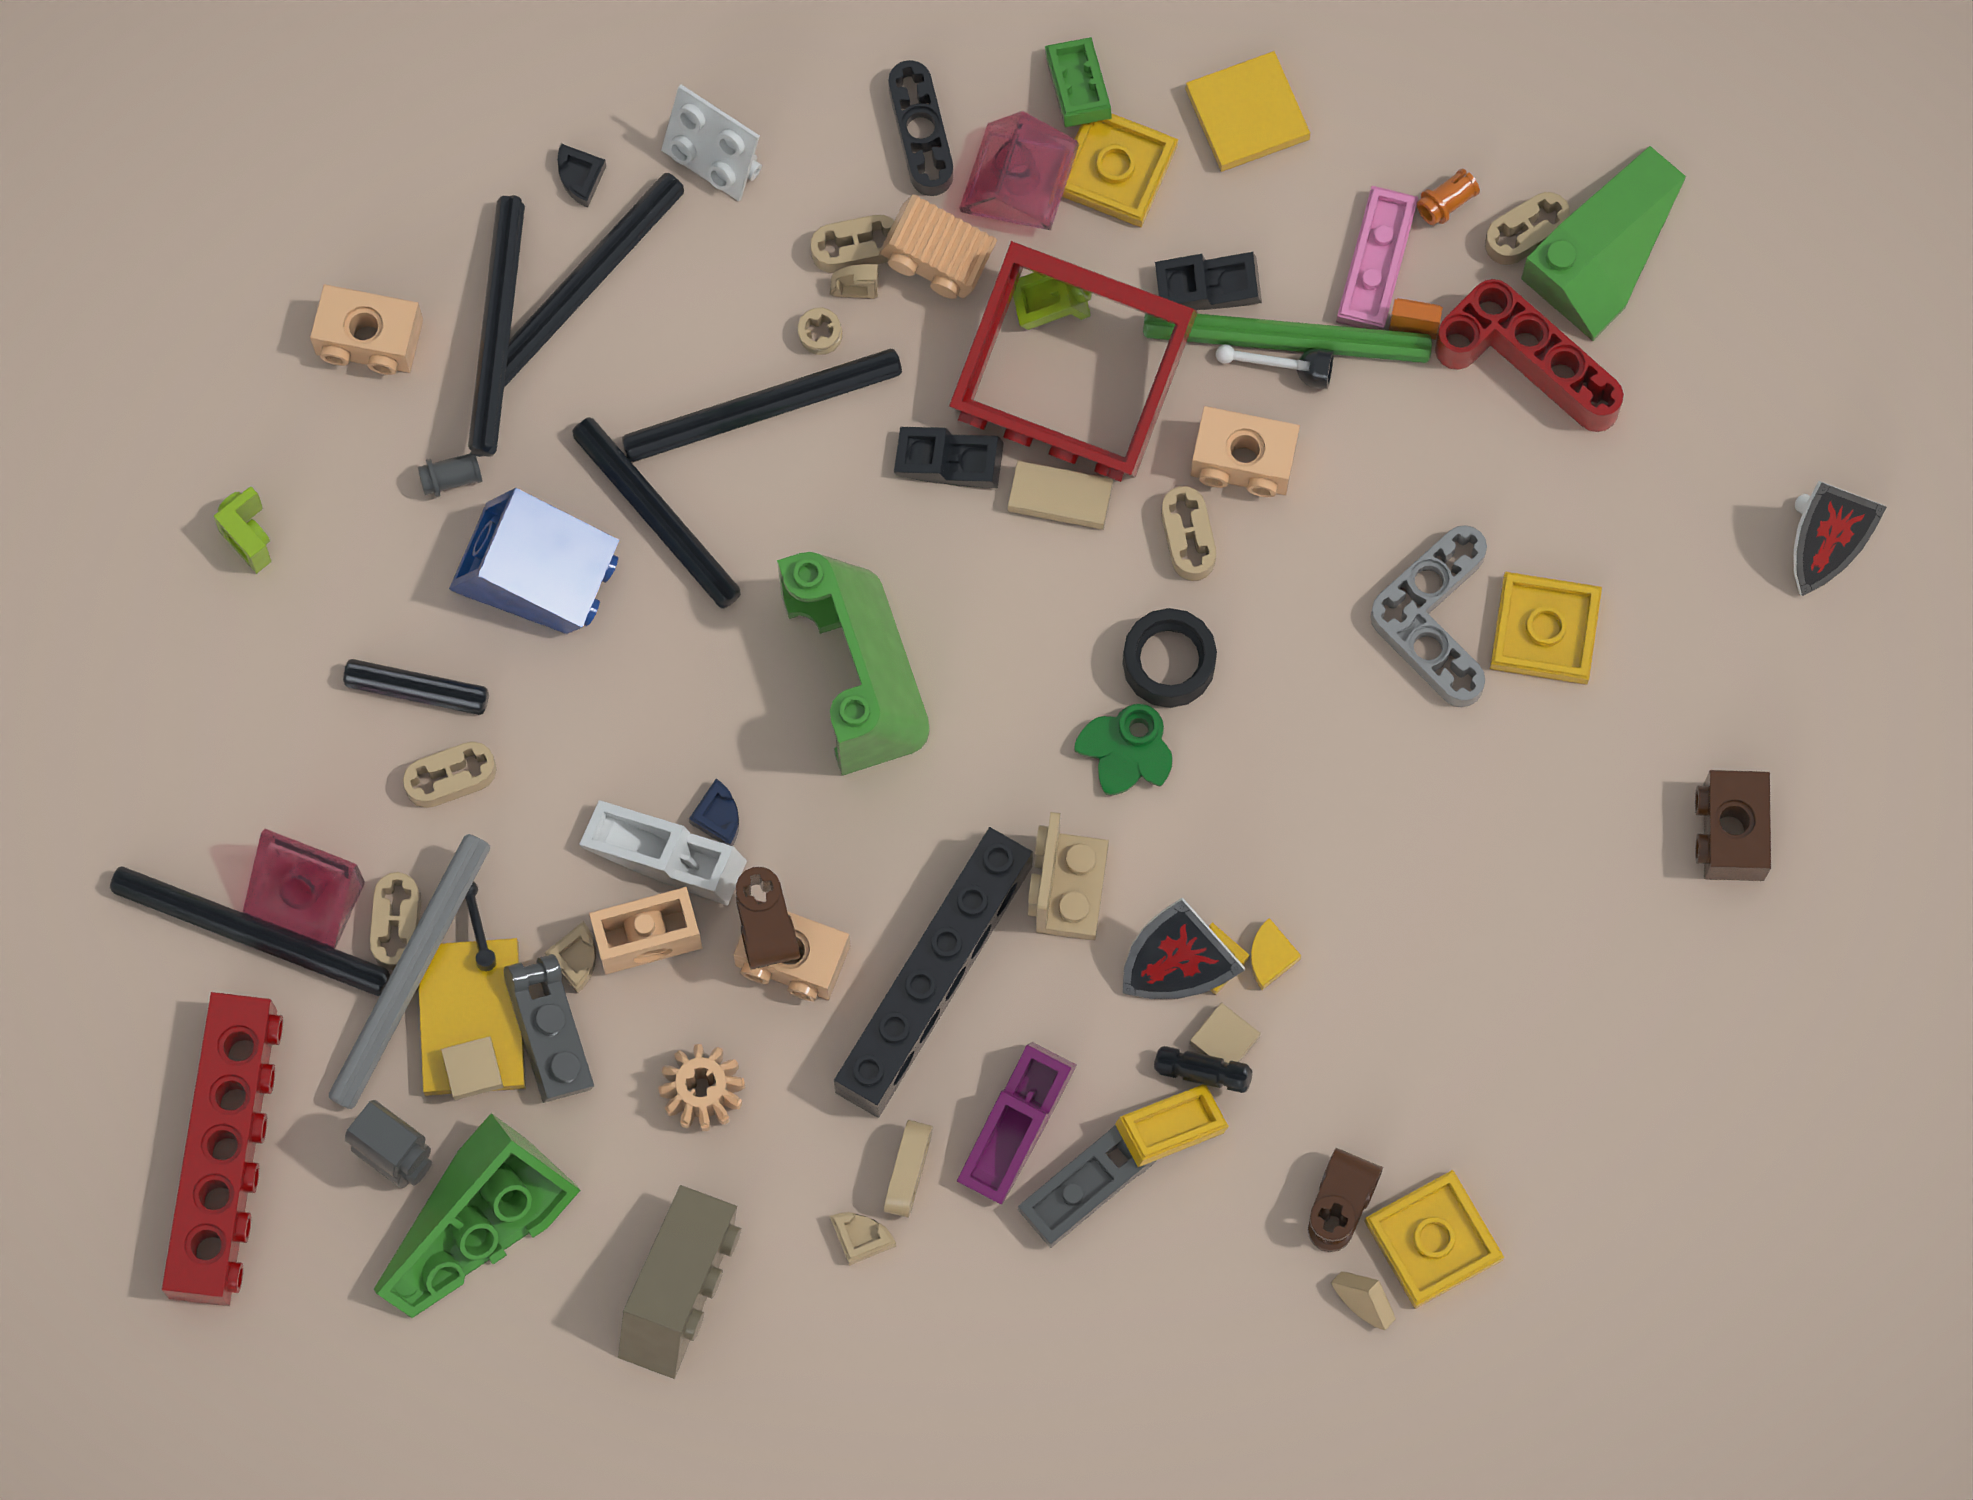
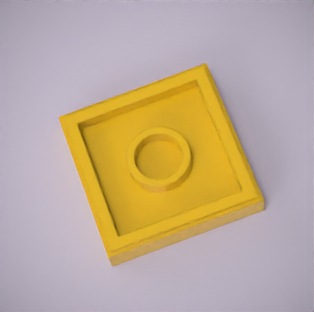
[1185,51,1311,172]
[1053,114,1178,228]
[1490,572,1602,685]
[1364,1170,1504,1309]

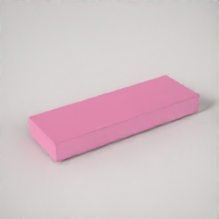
[1336,186,1418,330]

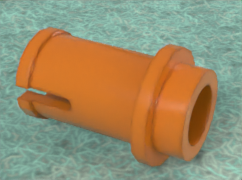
[1416,169,1480,225]

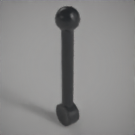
[465,881,496,971]

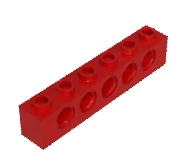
[162,992,283,1306]

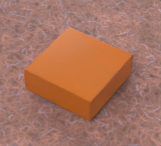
[1389,298,1443,340]

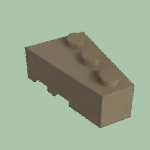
[618,1185,741,1379]

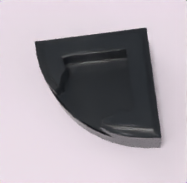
[557,143,606,207]

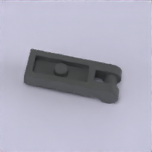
[504,954,594,1103]
[1018,1125,1157,1248]

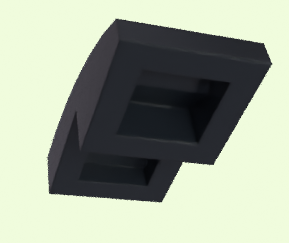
[1155,252,1262,310]
[894,427,1004,488]

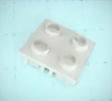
[661,84,762,201]

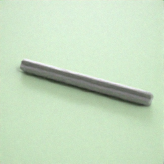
[329,834,490,1109]

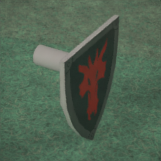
[1793,481,1887,596]
[1123,897,1245,999]

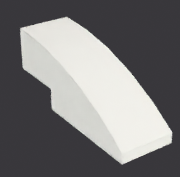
[579,800,747,906]

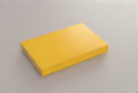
[419,938,526,1096]

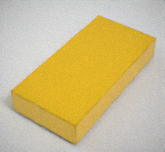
[1115,1084,1229,1167]

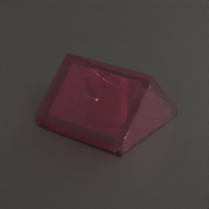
[959,111,1079,230]
[242,829,365,948]

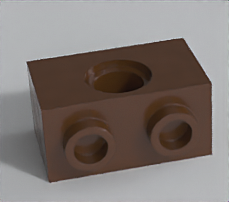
[1695,770,1771,881]

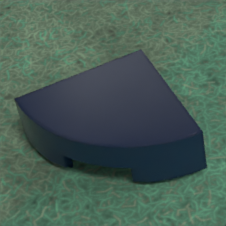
[689,779,739,846]

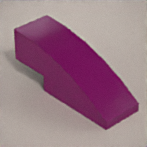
[957,1042,1077,1205]

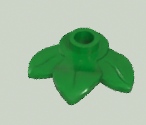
[1074,704,1172,796]

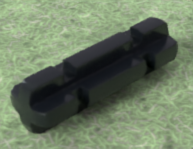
[1154,1046,1253,1093]

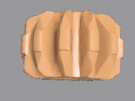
[658,1044,745,1131]

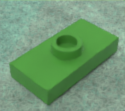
[1045,37,1112,127]

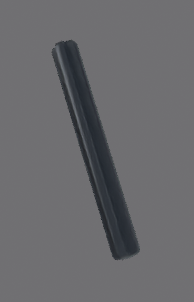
[572,417,741,609]

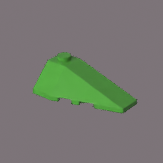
[1521,146,1686,341]
[374,1113,581,1318]

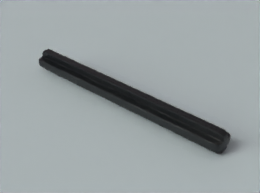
[504,173,684,387]
[468,195,525,457]
[622,348,902,462]
[110,866,390,996]

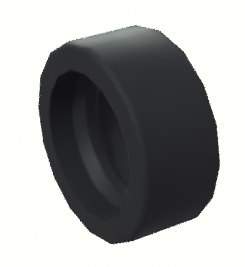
[1122,608,1217,708]

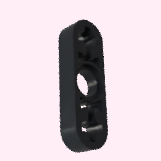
[888,60,953,196]

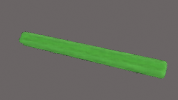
[1143,313,1432,363]

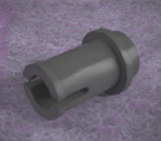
[418,452,482,497]

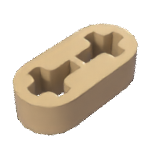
[1485,192,1570,265]
[811,215,894,273]
[1161,486,1216,581]
[403,741,497,808]
[370,872,421,970]
[884,1120,933,1218]

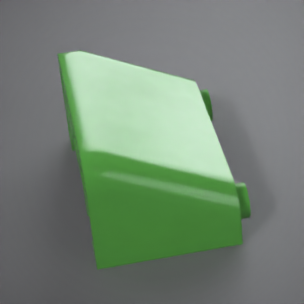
[777,552,929,776]

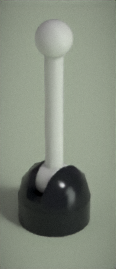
[1216,344,1334,389]

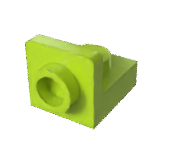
[1013,272,1092,330]
[214,487,272,574]

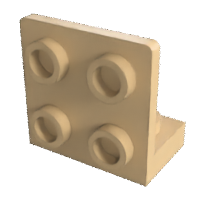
[1028,812,1109,940]

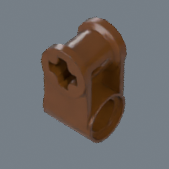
[736,867,800,970]
[1308,1148,1383,1252]

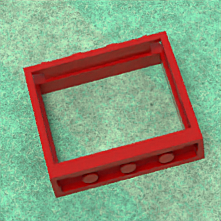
[949,241,1198,482]

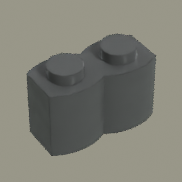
[345,1100,432,1188]

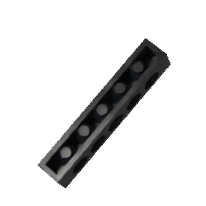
[834,827,1033,1118]

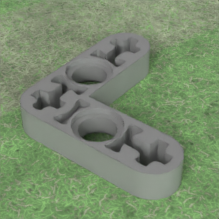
[1370,525,1487,707]

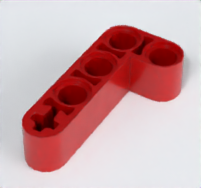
[1435,279,1624,432]

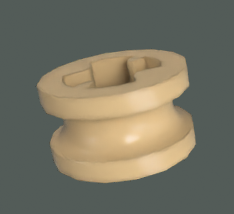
[798,307,843,355]

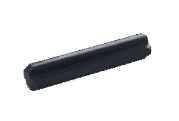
[343,659,489,715]

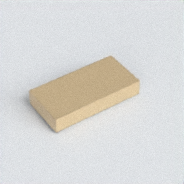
[1008,460,1113,530]

